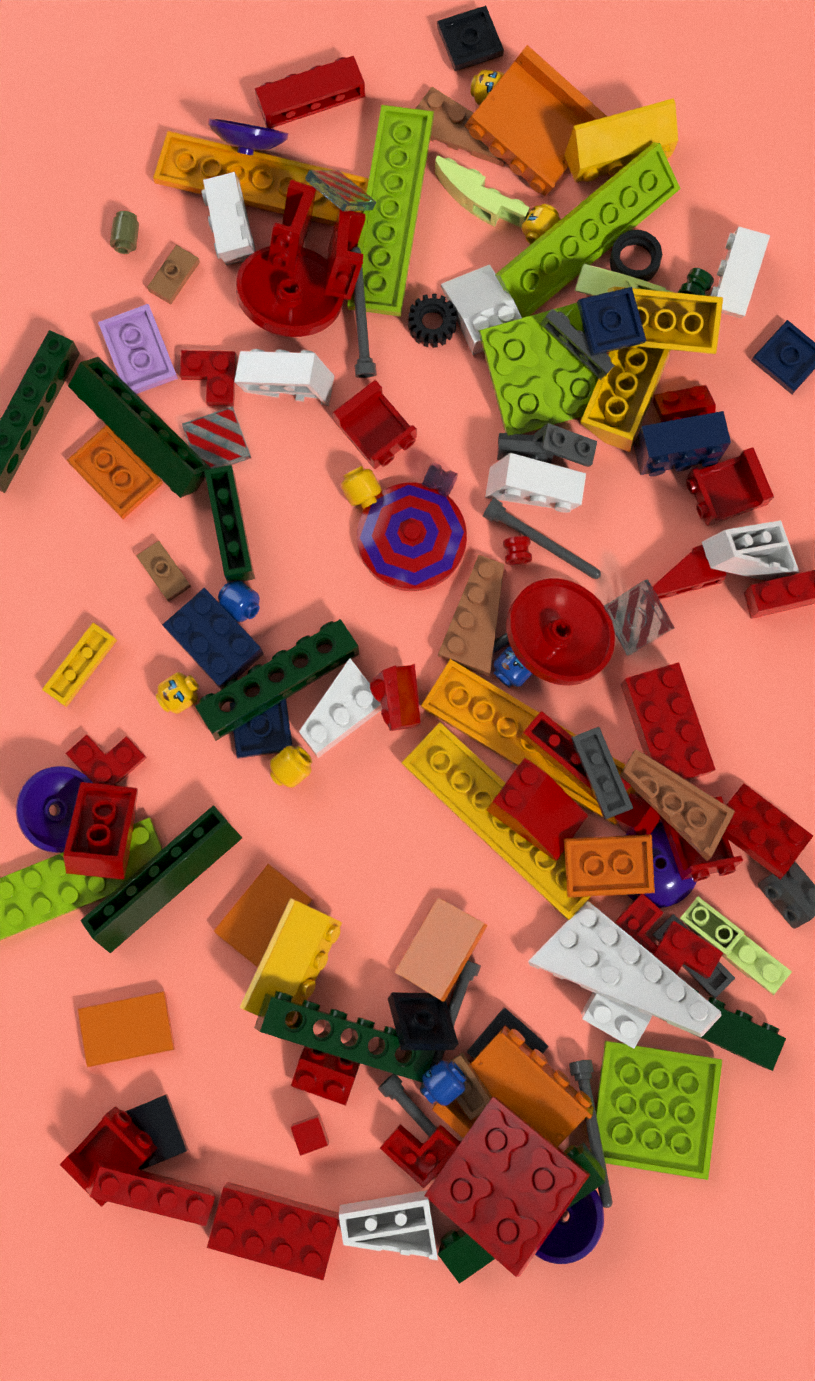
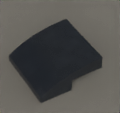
[125,1094,189,1170]

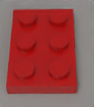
[723,783,814,880]

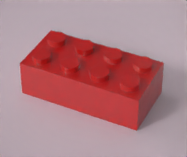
[620,662,716,781]
[207,1182,339,1281]

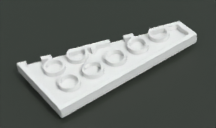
[528,901,722,1037]

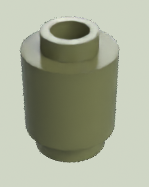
[110,211,139,254]

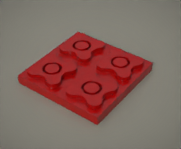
[424,1097,590,1277]

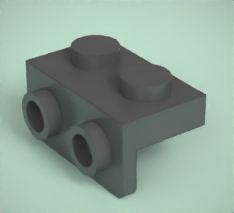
[533,423,597,467]
[497,433,554,464]
[758,861,815,929]

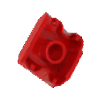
[370,663,421,731]

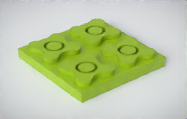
[478,303,599,436]
[590,1040,722,1180]

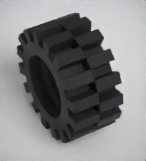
[408,294,457,348]

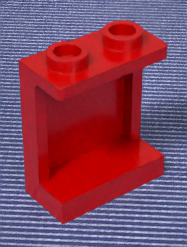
[268,180,317,272]
[324,208,366,300]
[333,379,417,470]
[686,447,774,526]
[661,796,743,882]
[59,1106,157,1207]

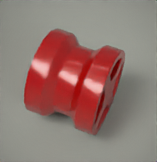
[503,536,532,565]

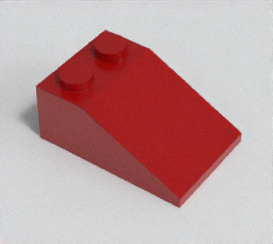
[486,758,588,861]
[63,782,138,880]

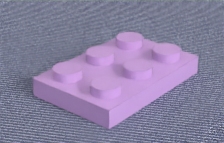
[98,304,178,394]

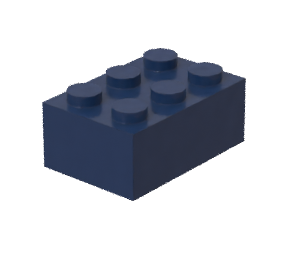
[633,411,731,477]
[162,587,264,690]

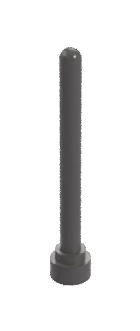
[351,247,377,378]
[482,498,601,579]
[420,960,481,1096]
[569,1060,613,1208]
[378,1074,437,1136]

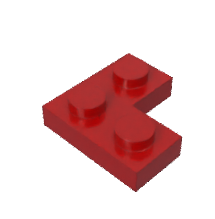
[180,350,236,407]
[65,734,147,786]
[614,894,664,954]
[652,921,723,979]
[380,1124,461,1189]

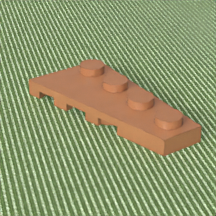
[415,86,506,167]
[438,555,504,676]
[620,749,735,861]

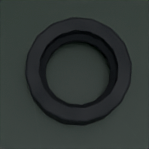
[609,230,663,282]

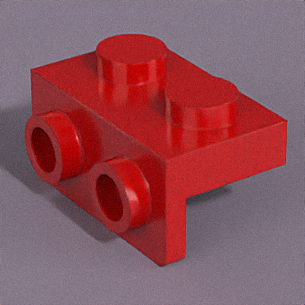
[653,385,716,422]
[291,1046,360,1106]

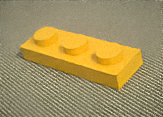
[42,623,117,707]

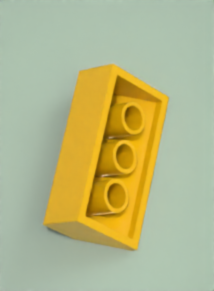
[564,98,678,183]
[608,286,723,354]
[581,346,671,452]
[239,898,342,1026]

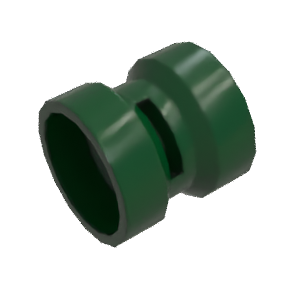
[678,268,714,296]

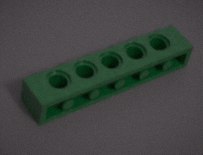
[0,330,80,493]
[195,619,360,741]
[254,991,436,1083]

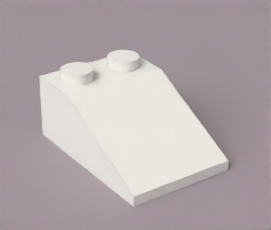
[441,264,522,355]
[581,952,652,1049]

